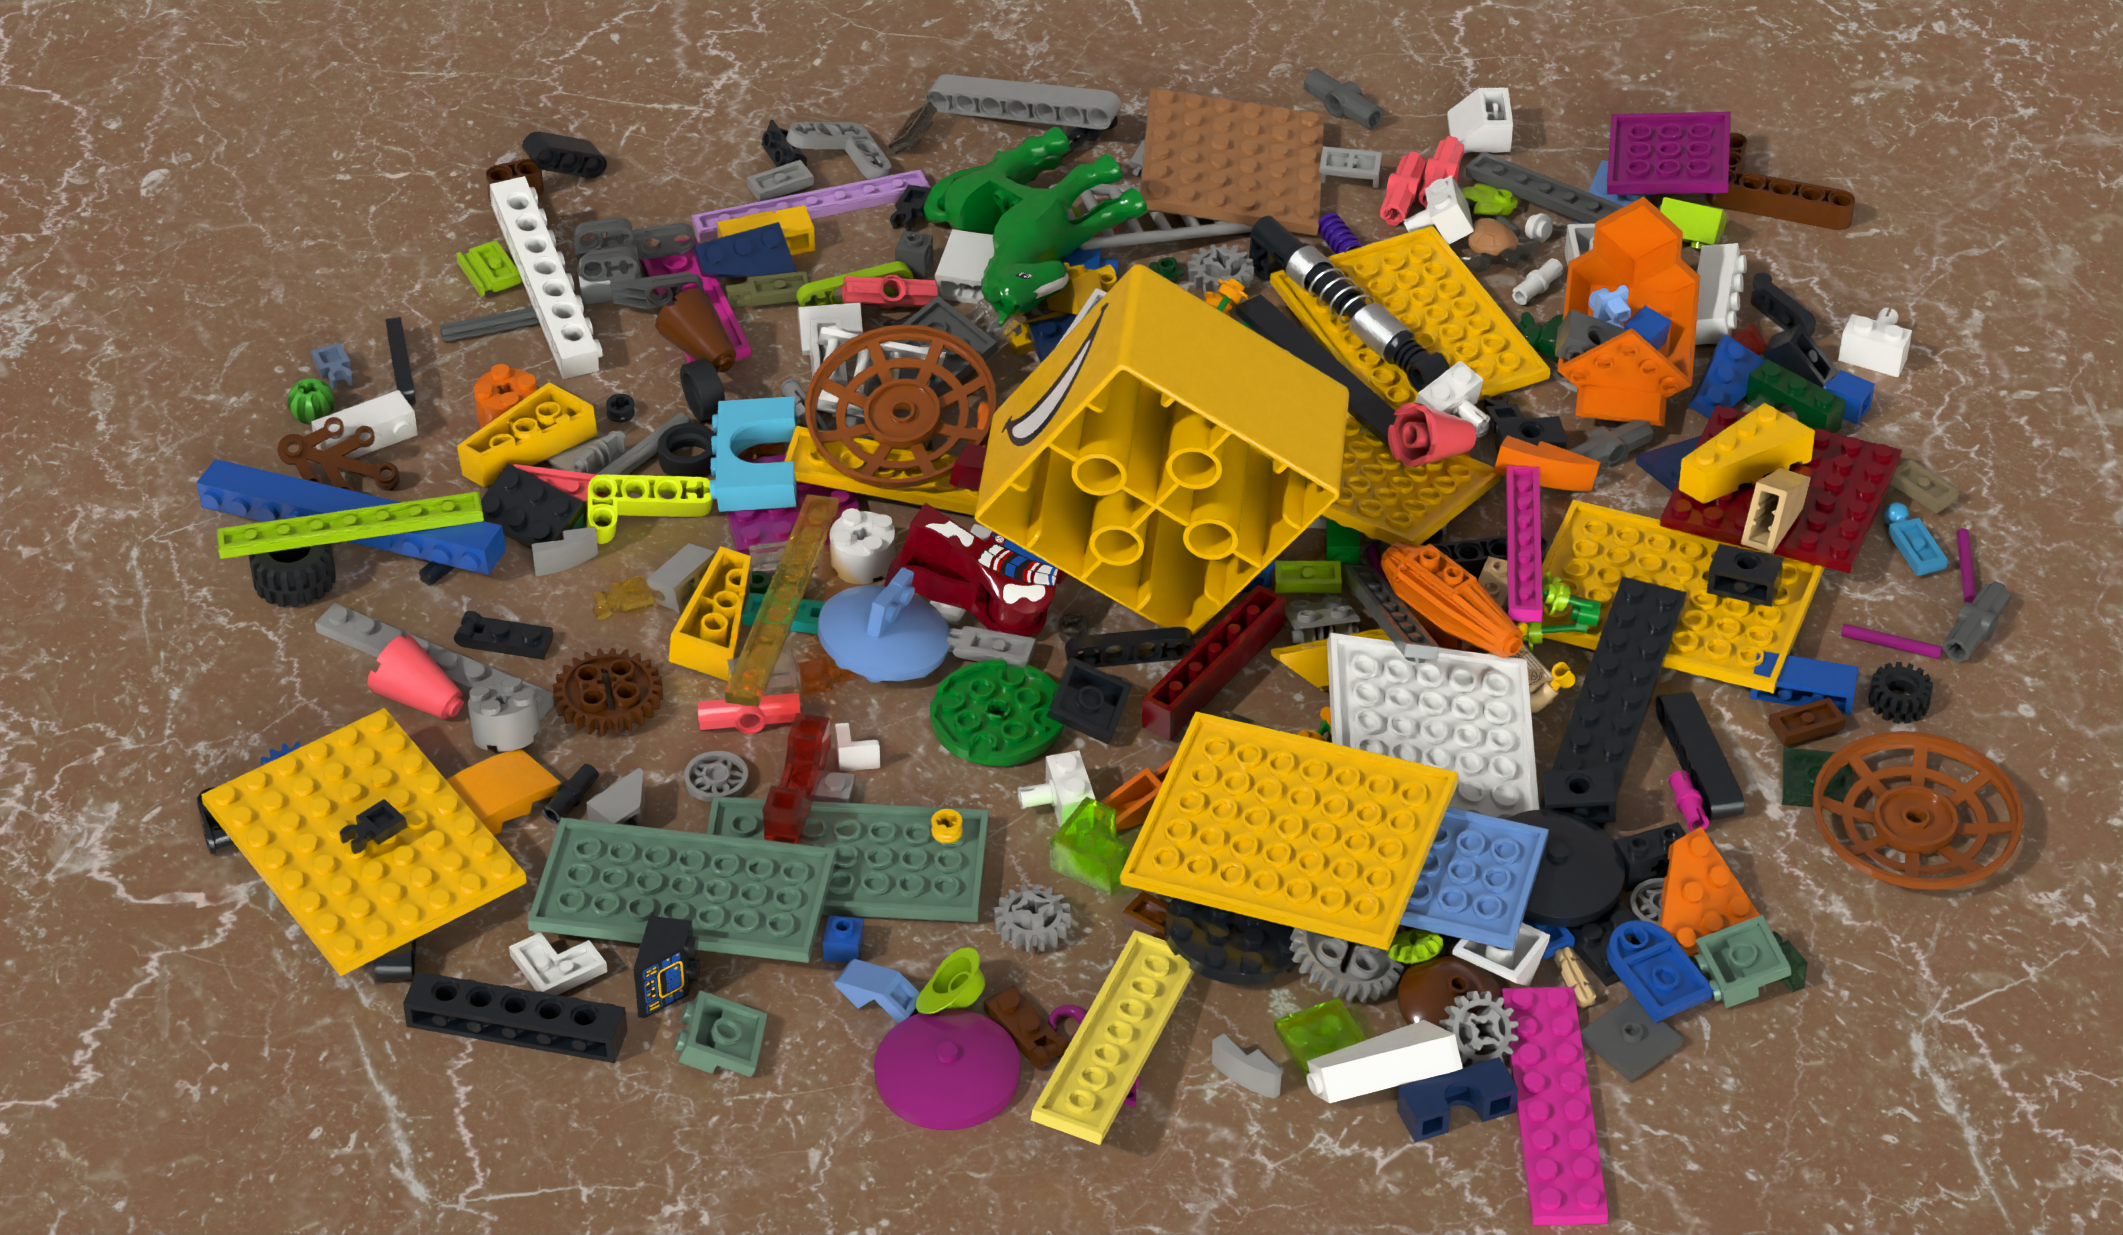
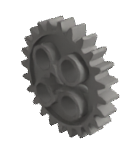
[1289,928,1404,1003]

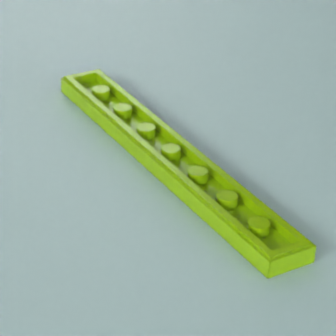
[217,492,484,559]

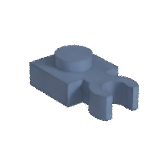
[311,342,353,390]

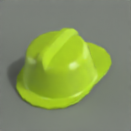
[915,947,985,1014]

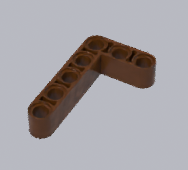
[1707,132,1855,230]

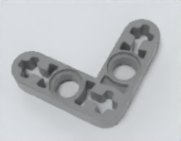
[786,122,892,180]

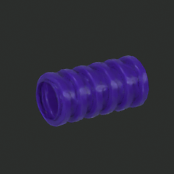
[1318,213,1363,254]

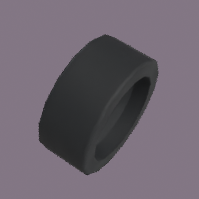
[680,358,726,421]
[658,423,716,478]

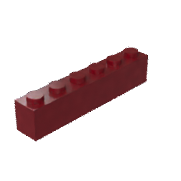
[1142,584,1286,741]

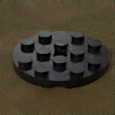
[1164,898,1299,985]

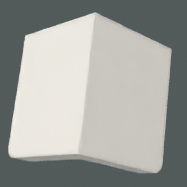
[835,723,880,772]

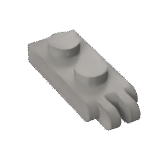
[947,626,1036,668]

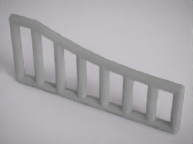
[1048,184,1253,251]

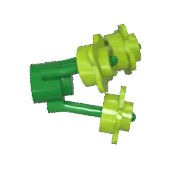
[1522,571,1601,651]

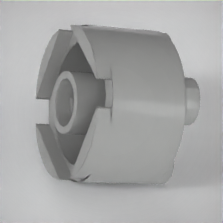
[468,677,541,752]

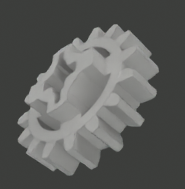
[1188,244,1254,294]
[994,884,1071,952]
[1439,991,1519,1067]

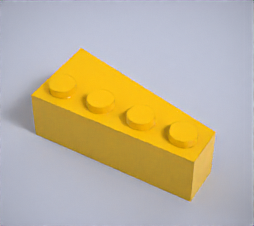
[1679,403,1815,504]
[669,546,751,682]

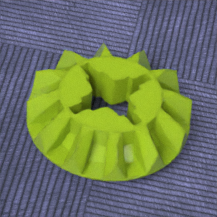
[1386,928,1443,964]

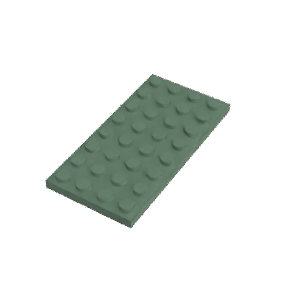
[707,796,989,922]
[527,817,836,963]

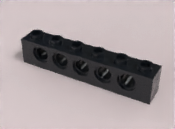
[403,971,627,1063]

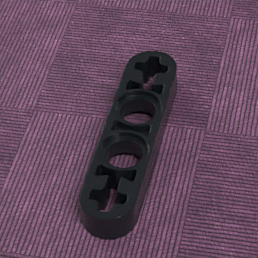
[385,317,416,405]
[1065,627,1195,668]

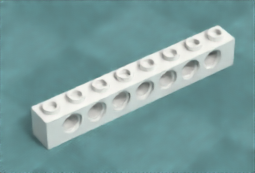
[490,176,603,380]

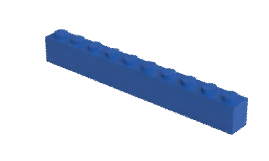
[196,459,506,575]

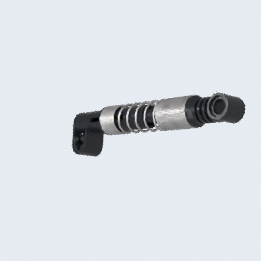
[1249,216,1450,392]

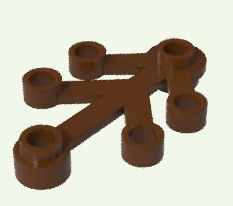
[277,417,400,491]

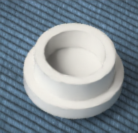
[1525,213,1553,244]

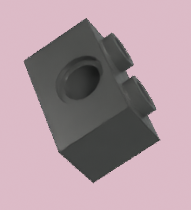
[1555,309,1627,361]

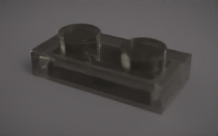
[888,102,937,155]

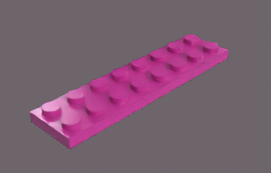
[1502,987,1609,1226]

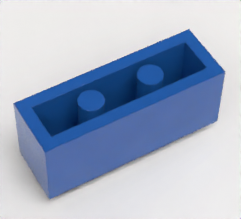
[1750,651,1859,715]

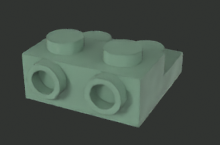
[1693,915,1792,1009]
[674,990,767,1077]

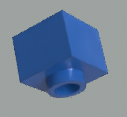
[823,915,864,963]

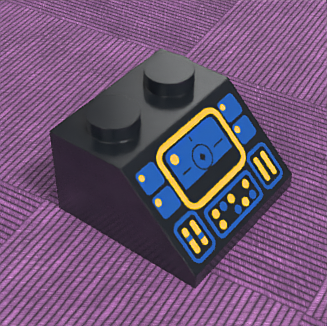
[634,916,701,1018]

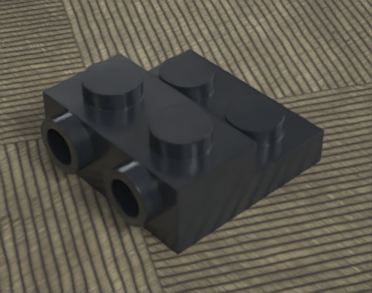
[1046,657,1132,745]

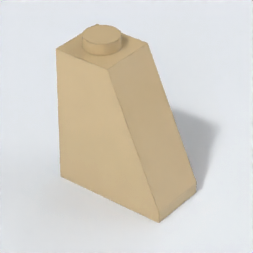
[1741,468,1811,554]

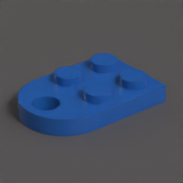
[1606,920,1714,1023]

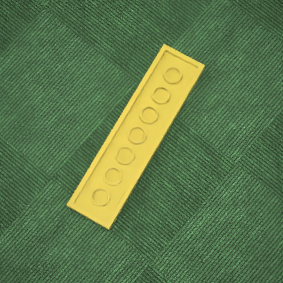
[1031,930,1194,1145]

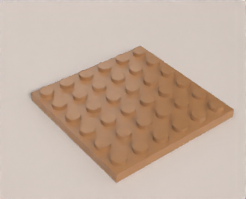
[1140,88,1324,236]

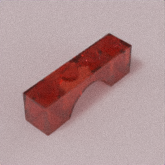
[762,713,831,844]

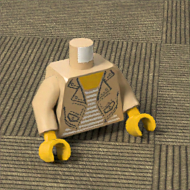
[1487,620,1575,713]

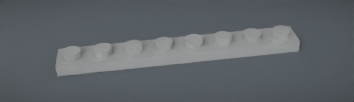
[315,603,554,720]

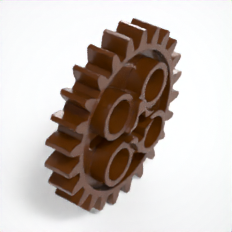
[553,648,663,736]

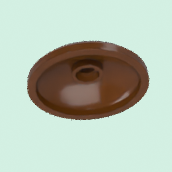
[1397,954,1504,1037]

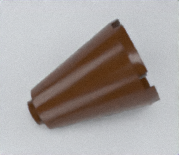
[655,288,736,373]

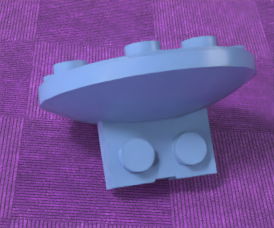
[817,567,950,683]

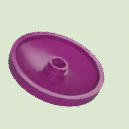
[874,1009,1021,1130]

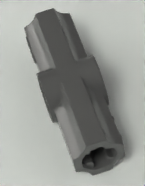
[1303,68,1384,131]
[1568,420,1654,467]
[1942,581,2011,663]

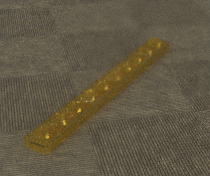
[725,494,839,707]

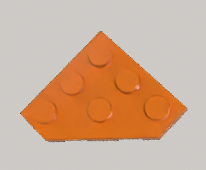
[1657,826,1760,958]

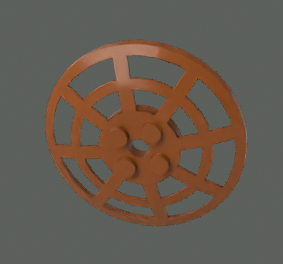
[805,324,997,488]
[1812,731,2024,890]

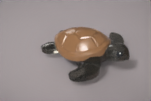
[1460,216,1541,272]

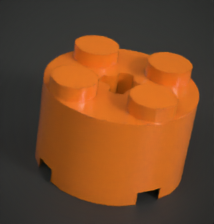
[473,364,537,429]

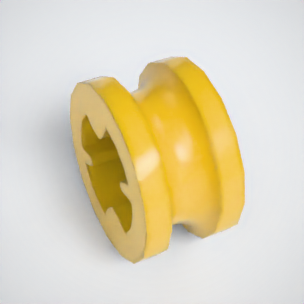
[931,809,963,844]

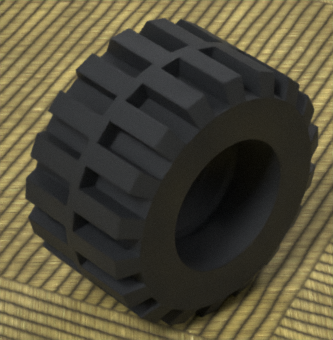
[249,543,336,607]

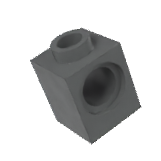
[895,230,934,280]

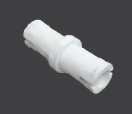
[1512,258,1563,305]

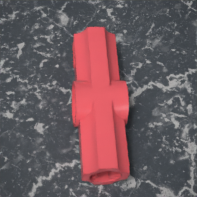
[1419,136,1464,209]
[1380,151,1427,226]
[842,275,938,310]
[697,689,801,734]

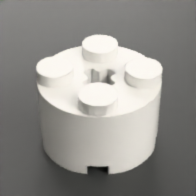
[829,508,896,585]

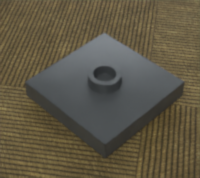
[1581,996,1683,1082]

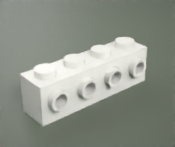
[1695,243,1747,345]

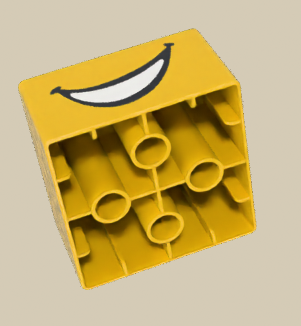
[975,264,1349,636]

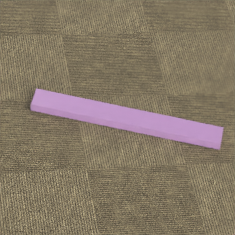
[692,169,930,241]

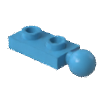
[1883,502,1948,576]

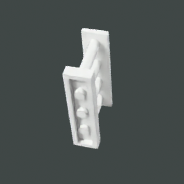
[816,326,946,420]

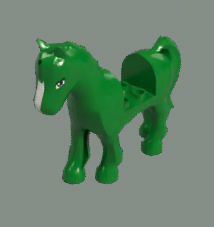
[924,126,1148,327]

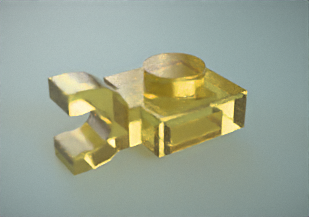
[593,576,654,621]

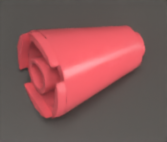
[1388,403,1476,467]
[367,634,464,720]

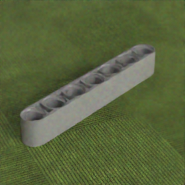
[925,74,1121,129]

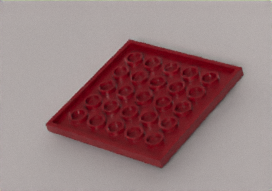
[1660,405,1902,573]

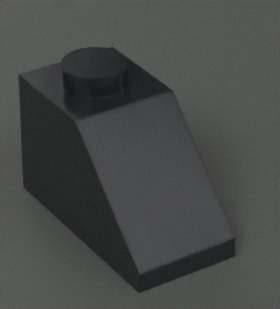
[1762,323,1837,388]

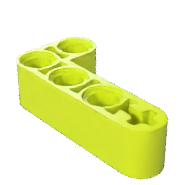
[587,474,713,544]

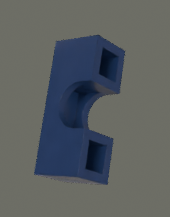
[1397,1057,1518,1143]

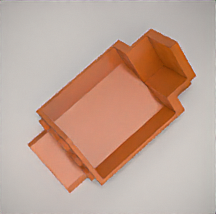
[1558,197,1700,426]

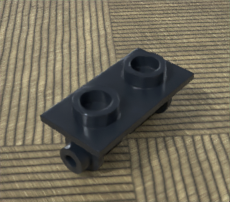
[761,120,807,167]

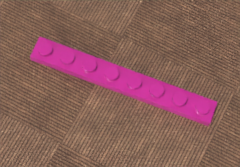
[1506,465,1543,623]

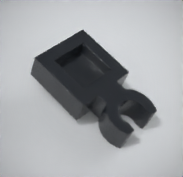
[890,185,932,231]
[1484,394,1525,433]
[339,799,407,854]

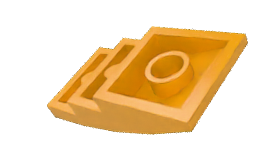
[446,748,561,835]

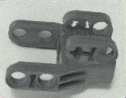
[574,218,704,309]

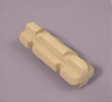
[1554,947,1596,1008]

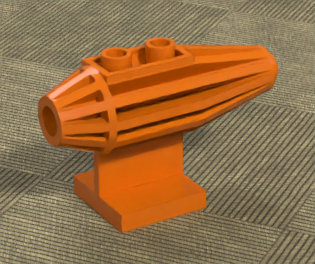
[1381,541,1523,658]

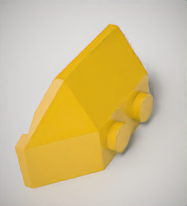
[1271,628,1391,691]

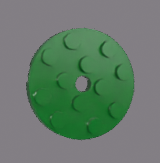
[930,660,1064,767]

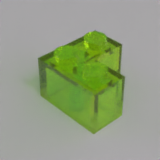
[1050,796,1129,895]

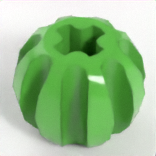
[288,377,335,425]

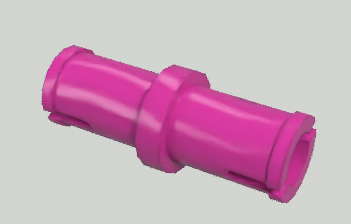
[1668,770,1709,832]

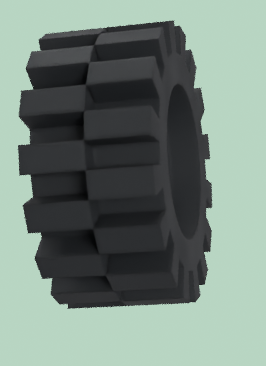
[1868,662,1933,724]

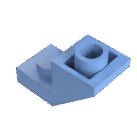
[833,959,920,1024]

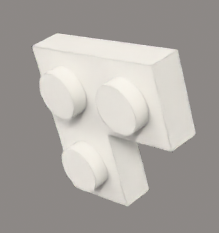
[509,932,607,995]

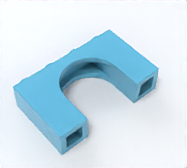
[710,396,798,512]

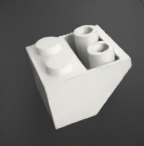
[1447,88,1513,153]

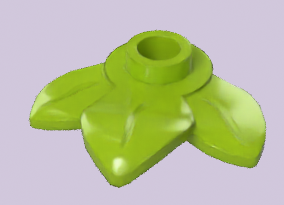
[1461,184,1518,215]

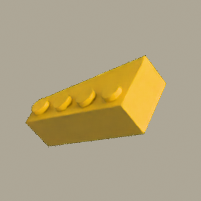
[457,382,598,488]

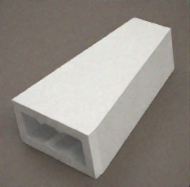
[1307,1020,1463,1103]

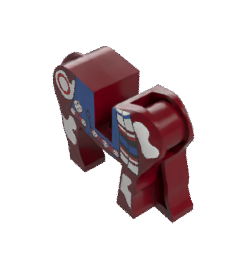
[884,442,1068,637]

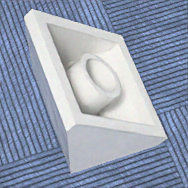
[797,302,863,356]
[1452,923,1550,986]

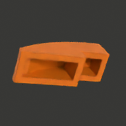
[1493,435,1601,492]
[1096,756,1175,832]

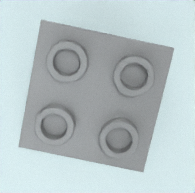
[546,430,630,474]
[1285,596,1360,644]

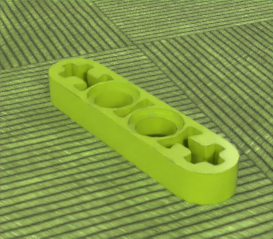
[796,261,914,307]

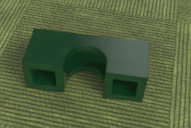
[1745,359,1846,433]

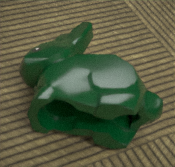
[1515,312,1563,363]

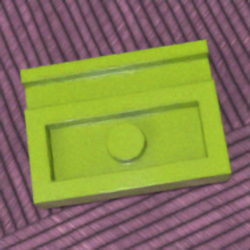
[456,240,522,297]

